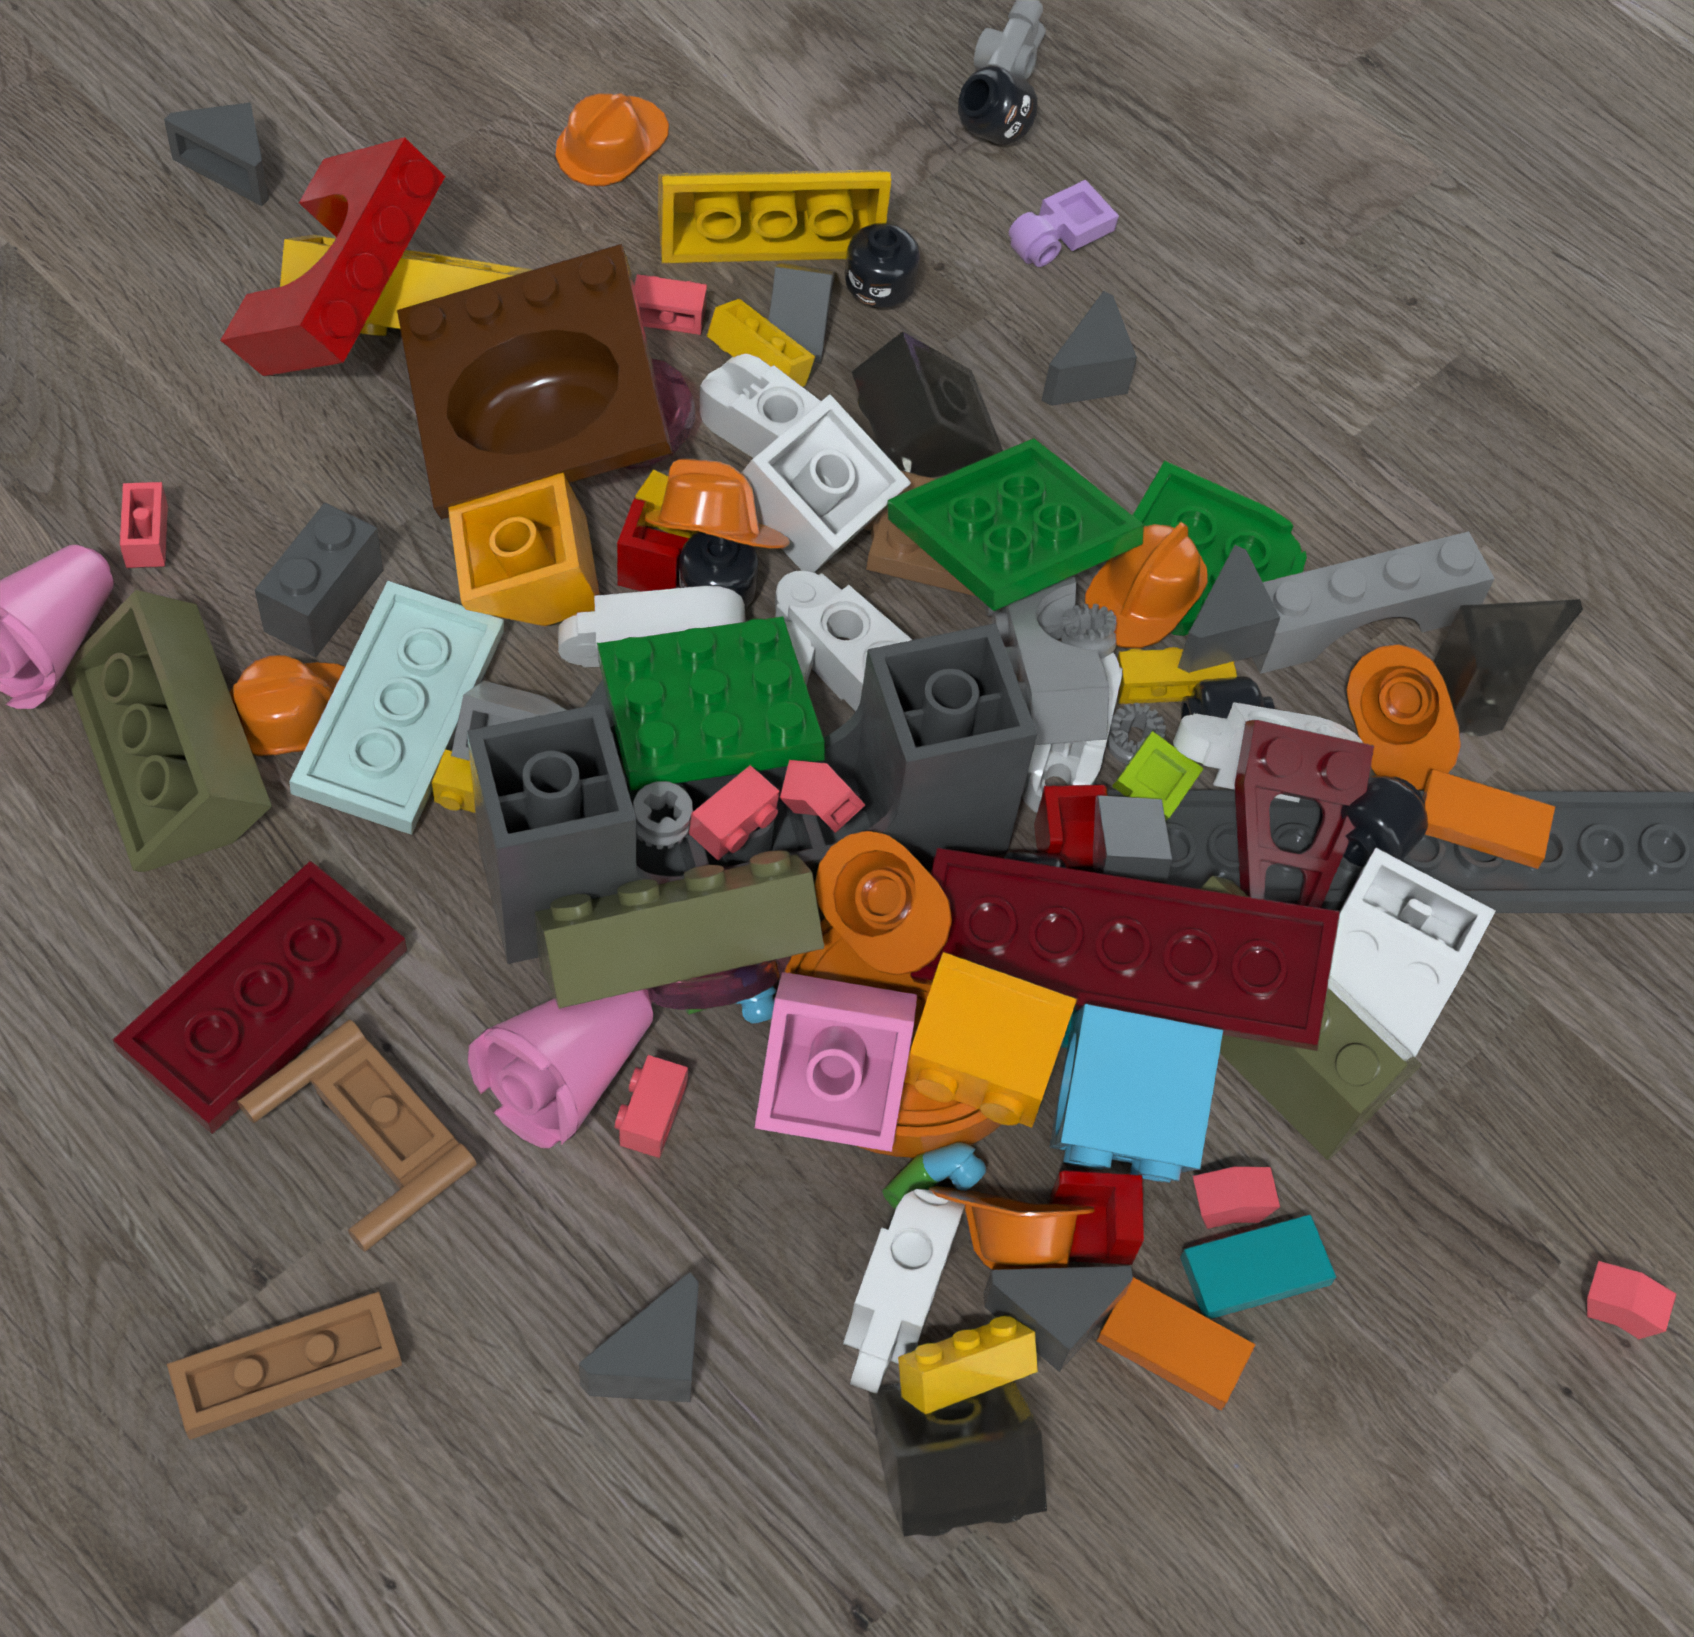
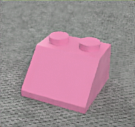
[755,972,917,1152]

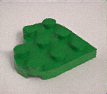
[1133,460,1307,636]

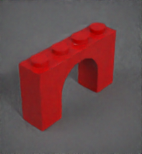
[220,137,446,376]

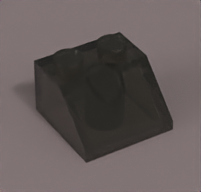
[851,331,1003,478]
[1433,599,1583,736]
[868,1381,1047,1537]

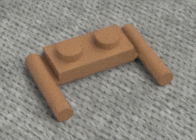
[237,1019,477,1252]

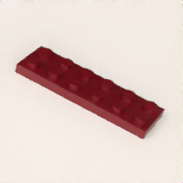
[910,848,1340,1051]

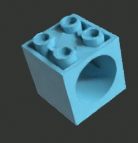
[1049,1004,1223,1183]

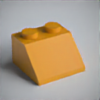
[448,473,600,626]
[904,952,1077,1128]

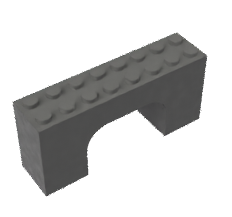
[467,623,1037,964]

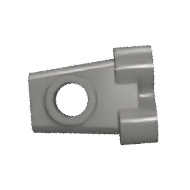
[974,0,1046,79]

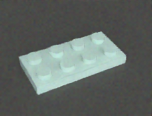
[289,581,504,835]

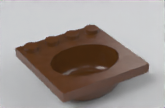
[397,244,672,520]

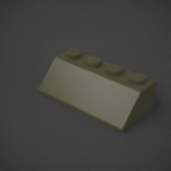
[65,590,272,872]
[535,851,824,1009]
[1200,876,1422,1160]

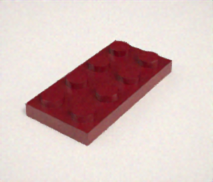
[112,861,407,1134]

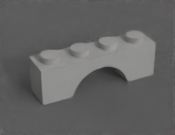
[1252,531,1495,674]
[984,575,1109,745]

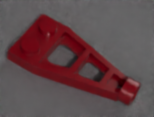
[1234,719,1374,908]

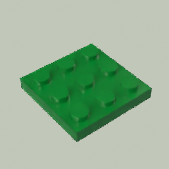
[887,438,1144,611]
[597,616,824,790]

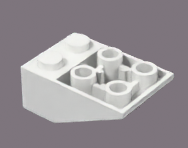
[1330,848,1495,1057]

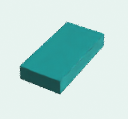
[1180,1214,1336,1319]

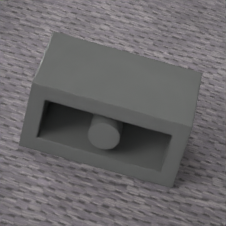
[255,502,383,658]

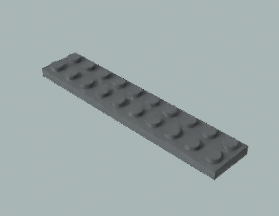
[1107,790,1694,913]

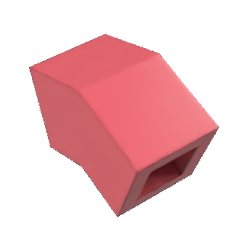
[780,760,865,833]
[1193,1166,1280,1229]
[1587,1261,1676,1339]

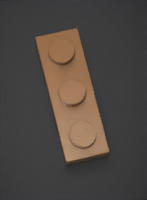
[167,1292,402,1440]

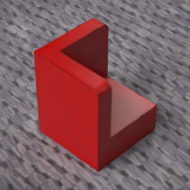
[617,498,689,592]
[1034,785,1108,872]
[1050,1171,1144,1265]

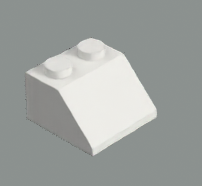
[741,394,911,573]

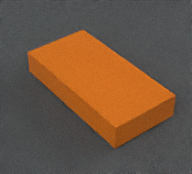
[1423,769,1555,869]
[1097,1276,1256,1411]

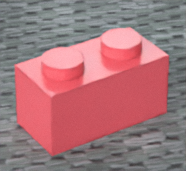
[634,274,707,335]
[120,482,168,568]
[689,765,780,860]
[614,1055,688,1158]

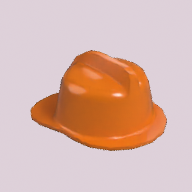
[555,93,669,186]
[645,458,790,548]
[1085,522,1207,648]
[1347,644,1461,790]
[230,655,345,756]
[815,831,952,975]
[928,1186,1094,1270]

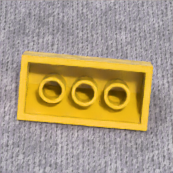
[658,170,892,263]
[280,235,534,336]

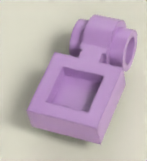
[1009,180,1119,267]

